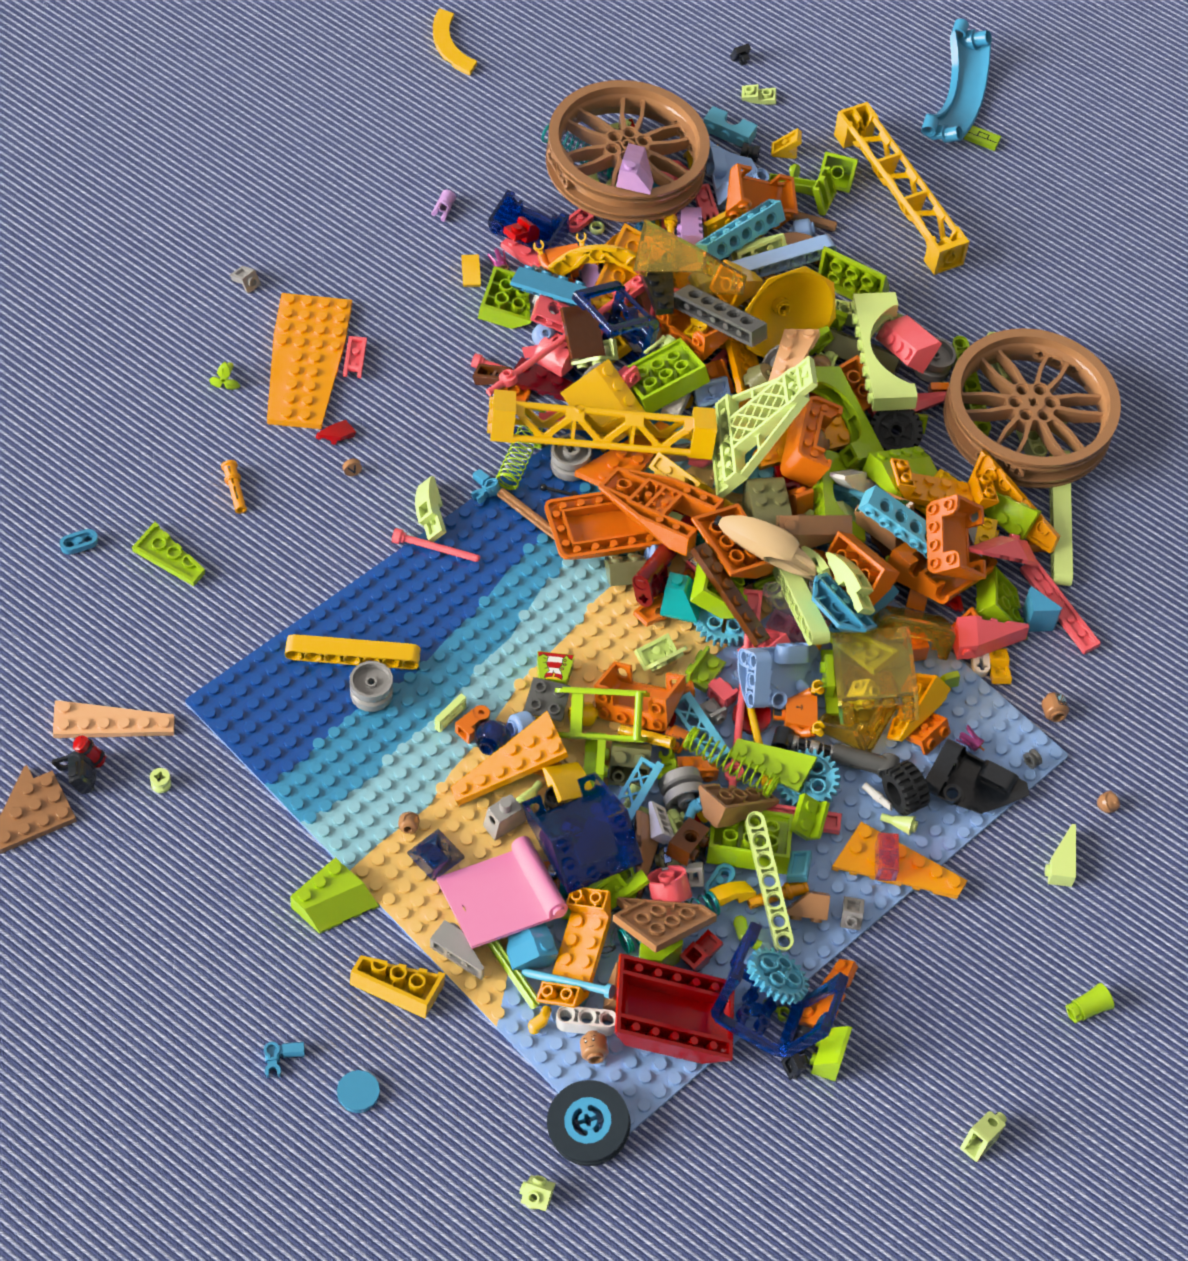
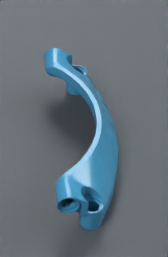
[921,19,992,143]

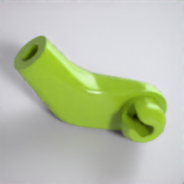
[733,915,762,950]

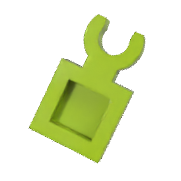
[657,749,678,780]

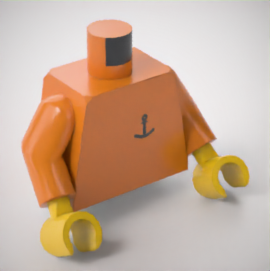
[533,233,587,283]
[773,680,825,739]

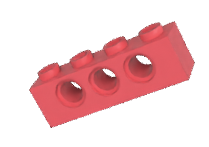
[530,295,607,335]

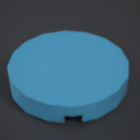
[337,1070,380,1113]

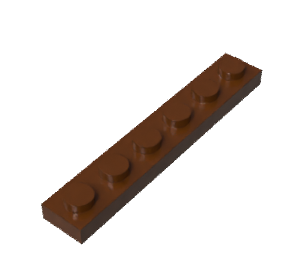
[690,542,771,647]

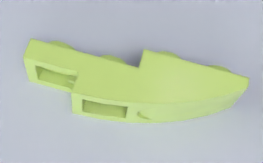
[415,476,446,542]
[825,552,875,615]

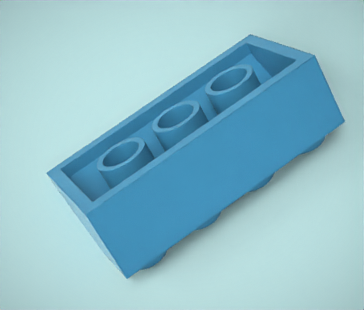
[510,265,589,306]

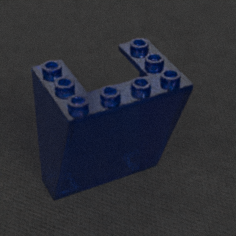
[521,772,643,894]

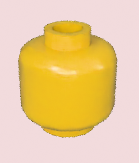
[568,701,598,727]

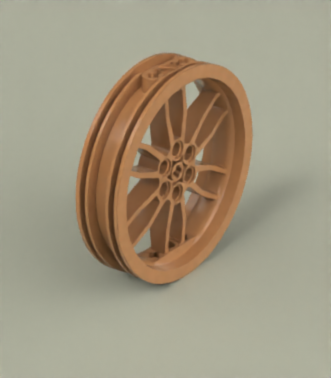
[546,80,710,223]
[943,328,1121,488]

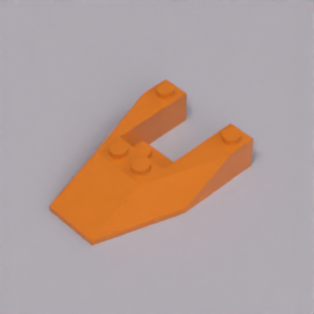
[598,467,725,556]

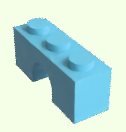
[703,106,758,147]

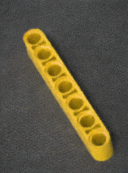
[285,634,421,670]

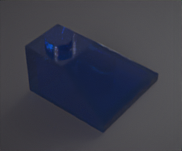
[407,829,465,881]

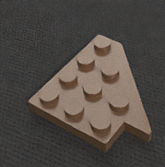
[0,765,77,854]
[613,897,717,953]

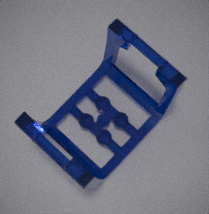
[568,280,660,381]
[711,922,849,1057]

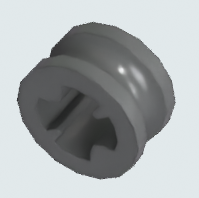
[1023,749,1042,769]

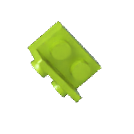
[685,646,726,693]
[790,793,830,841]

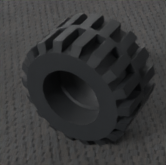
[882,760,930,816]

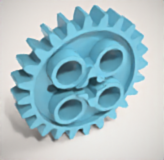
[694,608,745,648]
[777,748,841,807]
[745,947,810,1005]

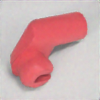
[688,458,713,468]

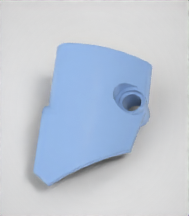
[706,141,769,210]
[738,642,819,709]

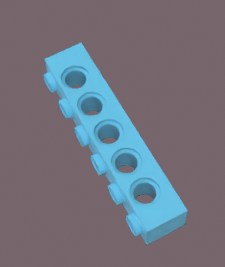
[695,199,786,266]
[858,485,927,558]

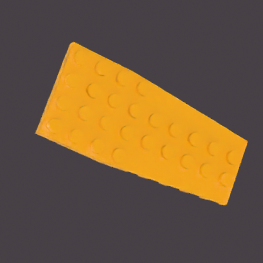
[267,293,352,429]

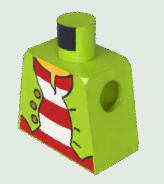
[537,651,574,685]

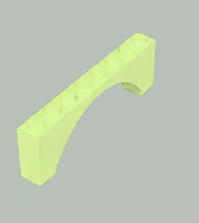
[850,292,918,411]

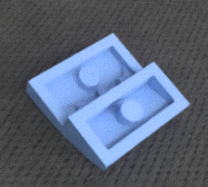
[693,376,732,411]

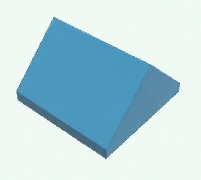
[1022,586,1062,632]

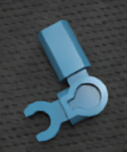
[471,469,501,504]
[264,1042,305,1078]

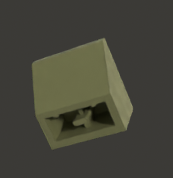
[604,551,647,586]
[608,741,652,787]

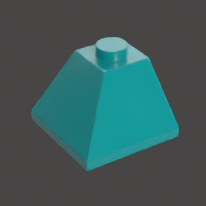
[660,572,702,624]

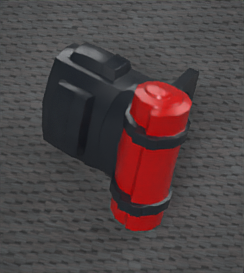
[52,735,106,794]

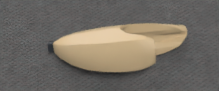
[714,515,817,580]

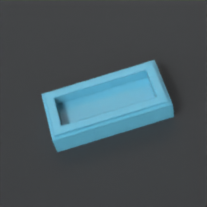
[786,850,812,883]

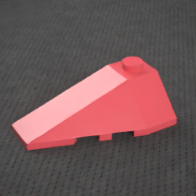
[969,533,1038,567]
[951,616,1029,660]

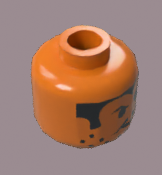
[664,725,689,754]

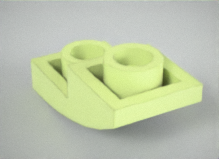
[742,84,777,105]
[801,546,831,576]

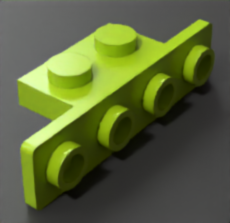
[819,649,846,716]
[582,732,609,804]
[587,868,650,910]

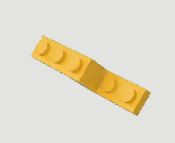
[648,452,734,508]

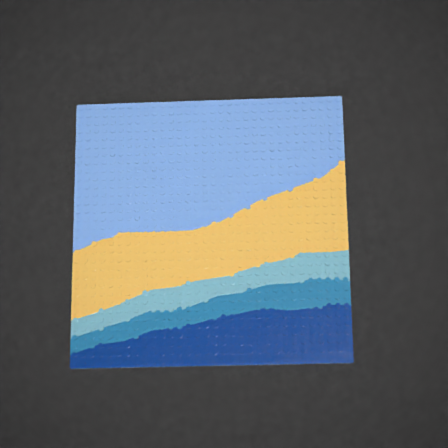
[185,408,1068,1133]

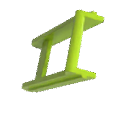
[555,687,650,743]

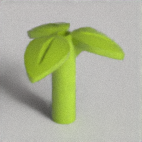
[209,362,240,390]

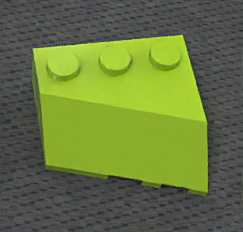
[478,266,532,329]
[690,551,748,619]
[976,566,1028,640]
[290,857,379,934]

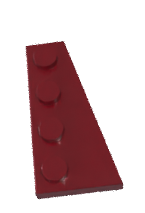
[513,357,574,402]

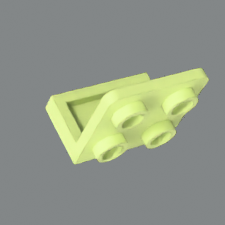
[571,339,619,369]
[634,633,687,672]

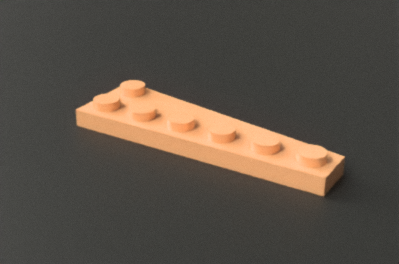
[769,329,820,381]
[53,700,175,738]

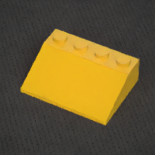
[561,358,646,453]

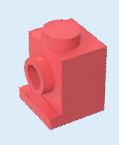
[707,677,739,708]

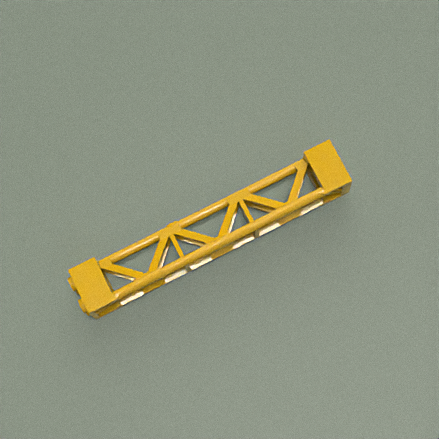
[834,102,970,275]
[487,389,717,460]

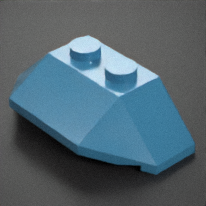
[812,572,878,633]

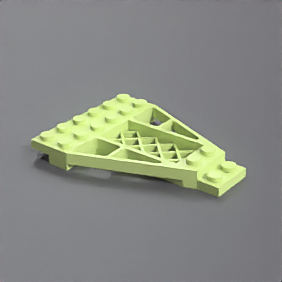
[712,356,818,498]

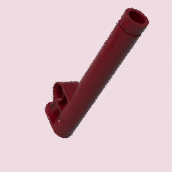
[632,515,696,607]

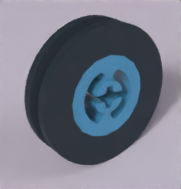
[547,1080,631,1166]

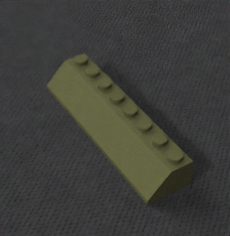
[821,327,902,376]

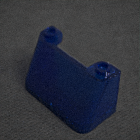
[488,189,569,253]

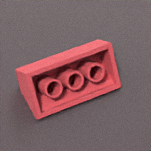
[875,315,942,374]

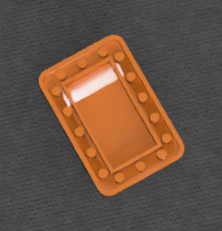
[544,492,661,560]

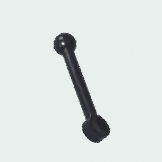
[540,484,578,496]

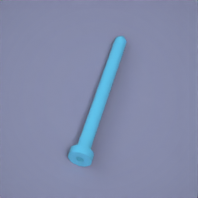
[522,968,616,999]

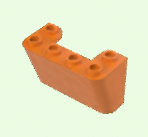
[725,163,798,229]
[656,308,730,362]
[926,494,986,581]
[594,661,686,732]

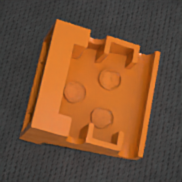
[887,542,994,604]

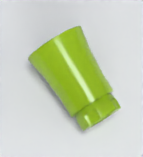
[1065,983,1114,1023]

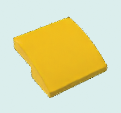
[542,762,595,803]

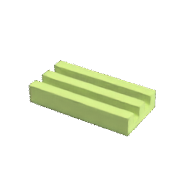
[435,693,466,732]

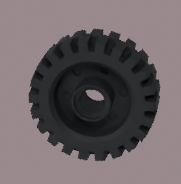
[870,409,923,451]

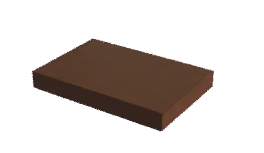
[560,304,606,361]

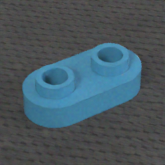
[60,529,98,555]
[704,863,736,900]

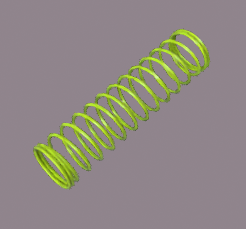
[496,410,546,490]
[683,726,780,798]

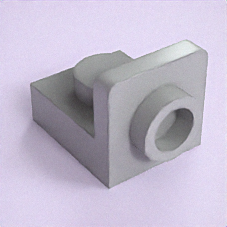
[230,266,261,293]
[700,698,728,725]
[840,896,864,930]

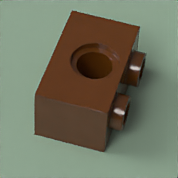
[666,817,710,867]

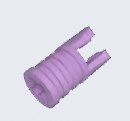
[431,190,456,222]

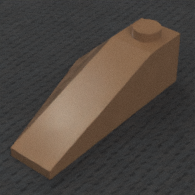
[776,515,852,550]
[698,783,780,828]
[634,810,659,899]

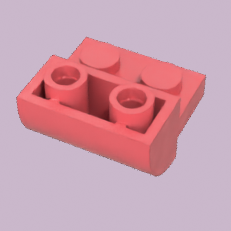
[535,333,575,377]

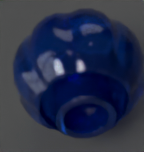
[475,720,511,755]

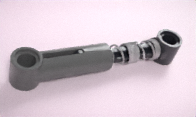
[771,726,900,779]

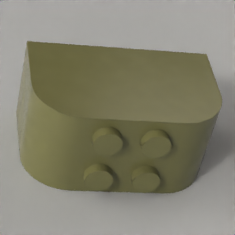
[742,477,792,525]

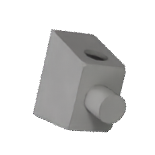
[483,795,526,840]

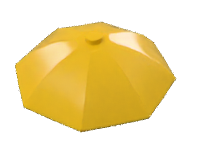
[744,266,836,358]

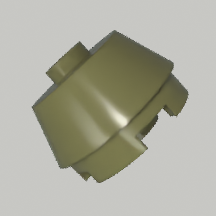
[743,363,773,388]

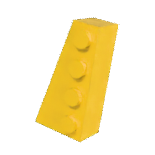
[350,955,445,1018]

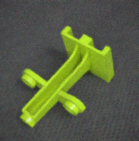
[768,164,837,216]

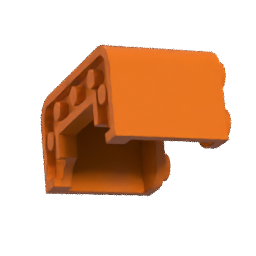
[780,396,843,488]

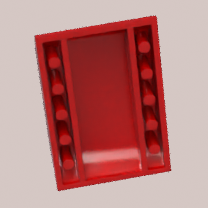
[615,953,735,1064]

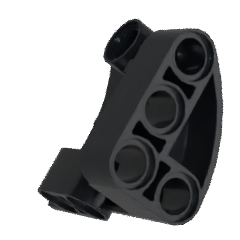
[925,738,1030,814]

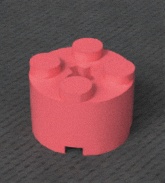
[647,865,693,902]

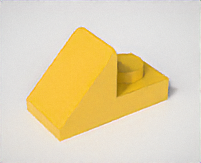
[771,128,802,159]

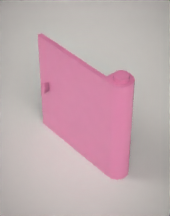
[436,836,568,949]

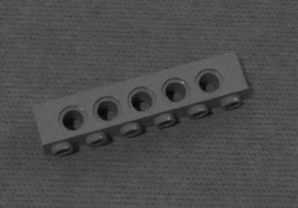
[674,284,767,347]

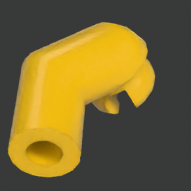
[528,1006,552,1034]

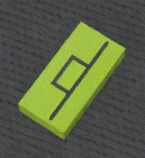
[964,125,1001,151]

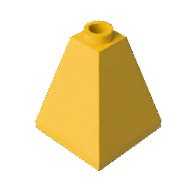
[710,259,763,307]

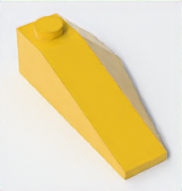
[887,673,951,742]

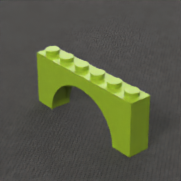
[810,366,884,468]
[812,450,866,543]

